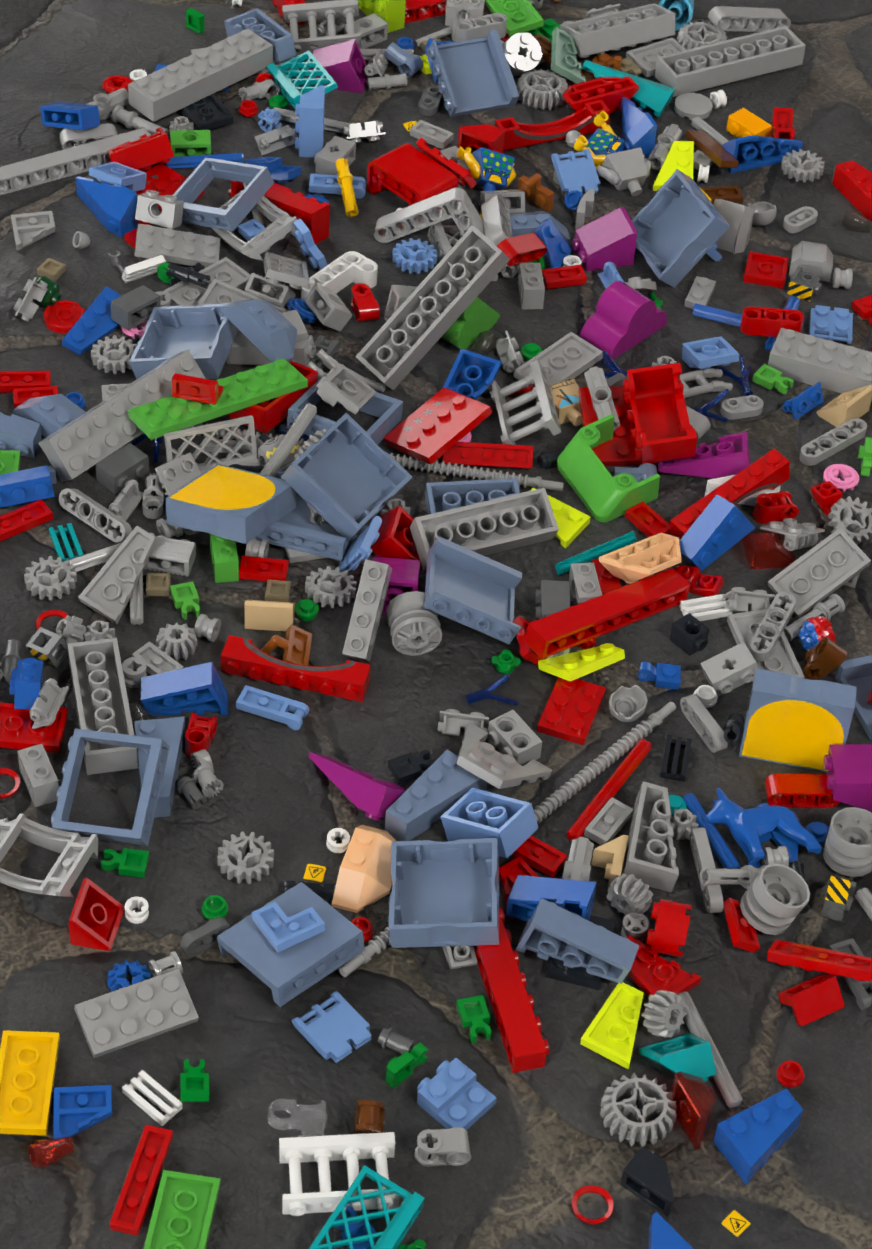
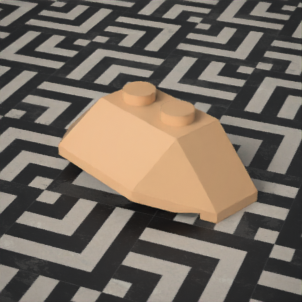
[599,533,681,584]
[331,825,396,913]

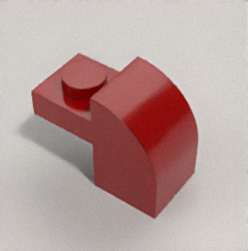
[771,107,795,140]

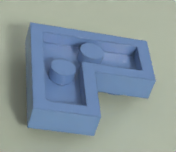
[293,219,327,271]
[251,902,326,953]

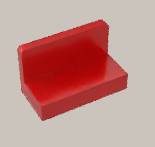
[172,373,224,405]
[778,974,845,1026]

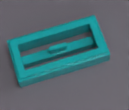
[49,523,83,562]

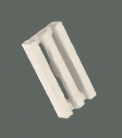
[122,255,166,283]
[679,594,732,621]
[122,1070,182,1126]

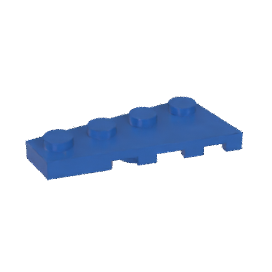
[61,286,122,355]

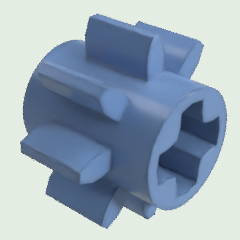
[258,107,282,132]

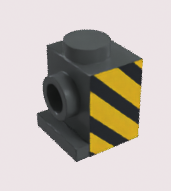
[787,266,822,302]
[26,627,68,668]
[821,876,856,921]

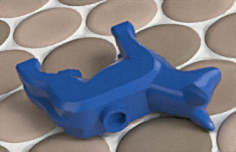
[706,787,822,868]

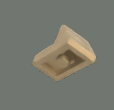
[592,835,629,890]

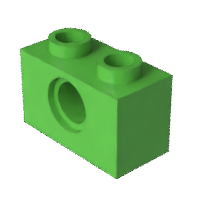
[170,130,211,157]
[210,534,239,583]

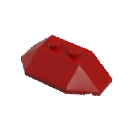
[563,76,639,114]

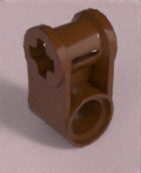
[803,637,847,680]
[354,1100,385,1133]

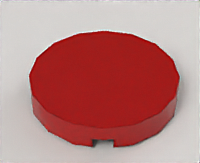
[43,300,86,334]

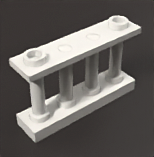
[279,1132,400,1216]

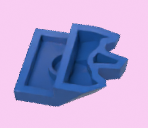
[245,157,301,183]

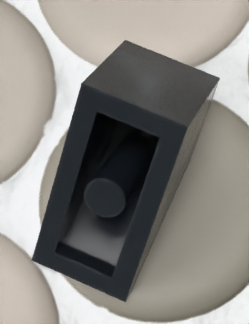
[620,1146,674,1217]

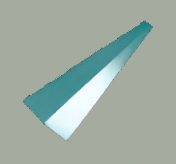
[582,60,676,117]

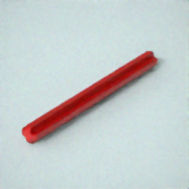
[566,739,651,841]

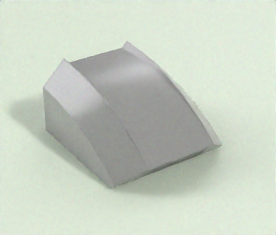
[714,199,754,254]
[789,241,833,282]

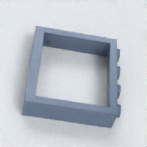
[173,157,274,231]
[287,374,404,445]
[51,729,170,846]

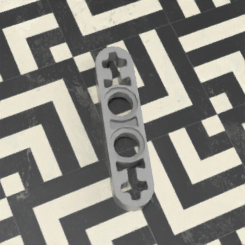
[799,418,867,466]
[59,488,132,542]
[749,592,796,662]
[690,827,723,913]

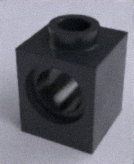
[670,613,710,656]

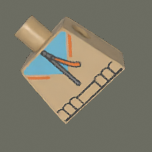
[536,378,583,426]

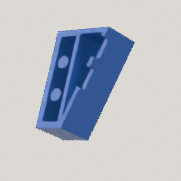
[141,662,228,716]
[713,1089,803,1185]

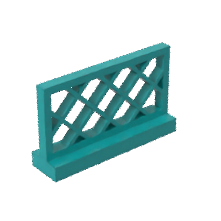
[266,50,338,110]
[309,1165,425,1249]

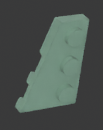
[551,27,586,84]

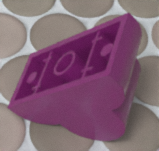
[580,281,667,361]

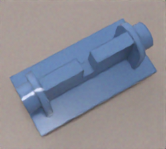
[597,262,626,288]

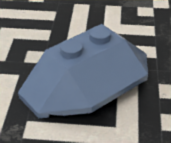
[510,211,572,245]
[220,299,297,362]
[13,394,85,438]

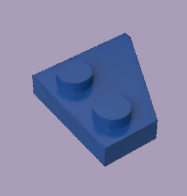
[535,218,572,269]
[54,1085,112,1144]

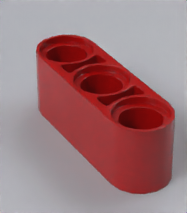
[405,0,447,23]
[497,233,548,266]
[740,307,804,337]
[765,774,840,808]

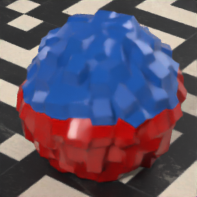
[798,616,836,651]

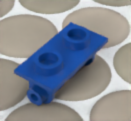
[782,382,824,420]

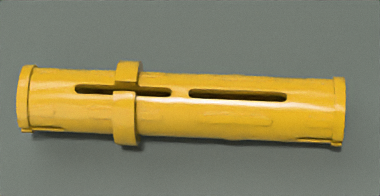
[335,158,359,217]

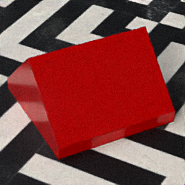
[68,878,125,951]

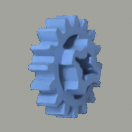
[393,238,437,274]

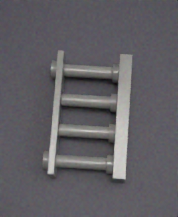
[282,0,362,55]
[490,359,561,445]

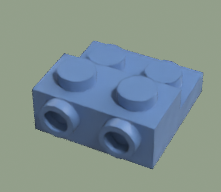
[89,162,147,193]
[682,336,739,369]
[417,1058,497,1130]

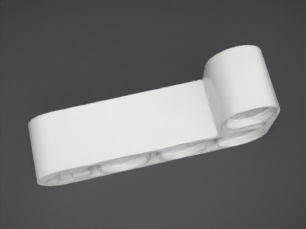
[301,251,378,300]

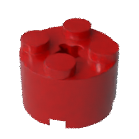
[646,899,692,958]

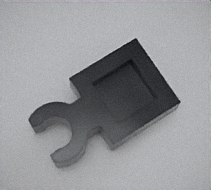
[388,750,435,784]

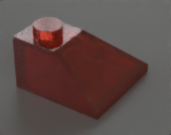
[742,532,795,570]
[671,1071,716,1149]

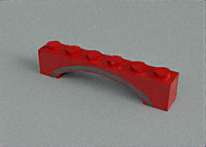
[494,100,610,150]
[670,448,790,541]
[221,635,371,702]

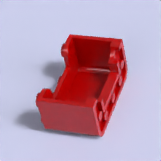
[367,143,458,216]
[623,363,697,464]

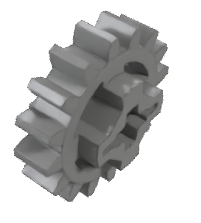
[781,149,824,182]
[91,335,137,374]
[827,496,872,545]
[24,556,77,601]
[305,566,356,608]
[217,832,274,884]

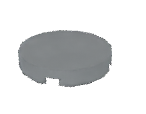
[674,93,713,120]

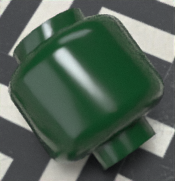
[32,276,61,308]

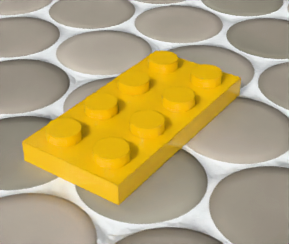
[0,1030,60,1136]

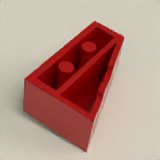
[107,127,175,171]

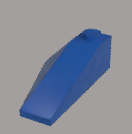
[620,97,657,159]
[722,135,803,173]
[76,176,138,238]
[443,349,502,400]

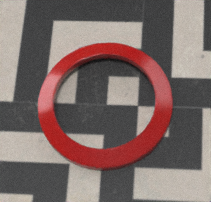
[36,610,69,634]
[0,768,20,798]
[571,1185,614,1224]

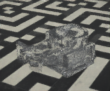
[267,1099,327,1137]

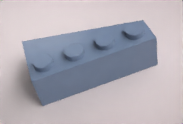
[224,8,296,62]
[0,412,42,458]
[425,478,520,515]
[134,716,185,818]
[385,750,487,841]
[516,899,639,983]

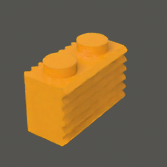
[726,108,772,138]

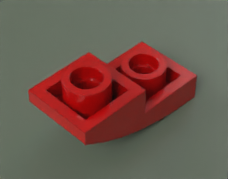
[811,481,843,520]
[675,565,724,597]

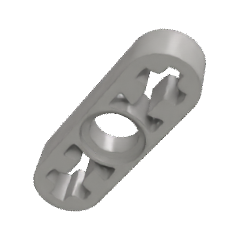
[680,694,728,753]

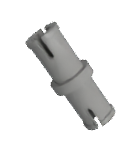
[367,73,407,90]

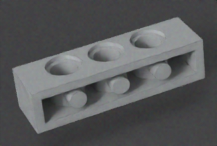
[342,559,392,662]

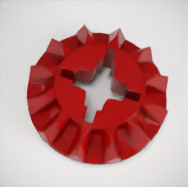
[102,75,133,94]

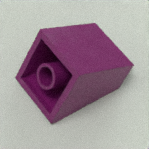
[307,39,368,93]
[572,207,637,272]
[373,556,420,615]
[824,744,872,811]

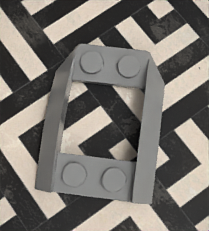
[212,191,297,261]
[0,814,98,897]

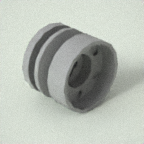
[386,591,442,656]
[823,807,872,877]
[740,863,810,935]

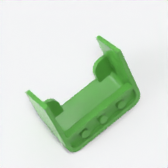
[557,414,660,522]

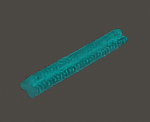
[555,531,637,576]

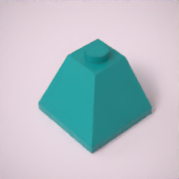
[639,1033,717,1084]

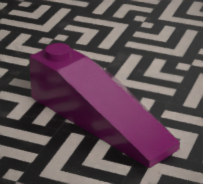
[658,432,752,478]
[309,752,407,821]

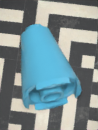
[658,0,694,31]

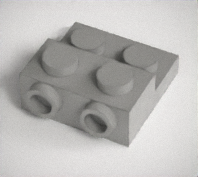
[316,364,376,415]

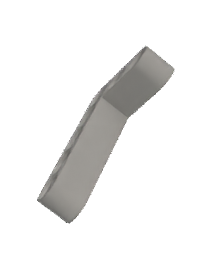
[374,188,485,243]

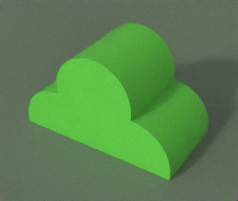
[441,297,500,349]

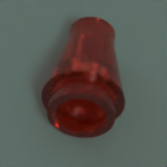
[28,1136,74,1169]

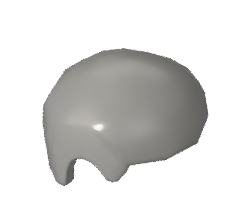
[748,201,777,226]
[608,685,648,722]

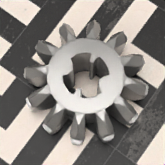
[156,622,197,661]
[606,873,653,916]
[642,990,687,1038]

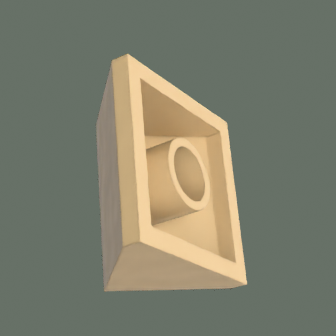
[816,384,872,427]
[245,600,295,631]

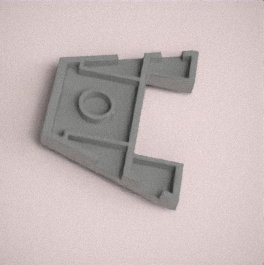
[456,722,552,789]

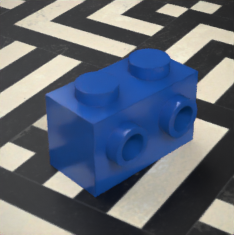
[10,658,43,709]

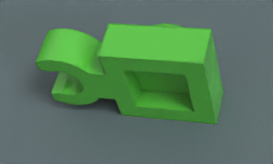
[752,364,794,394]
[858,437,872,477]
[170,581,200,620]

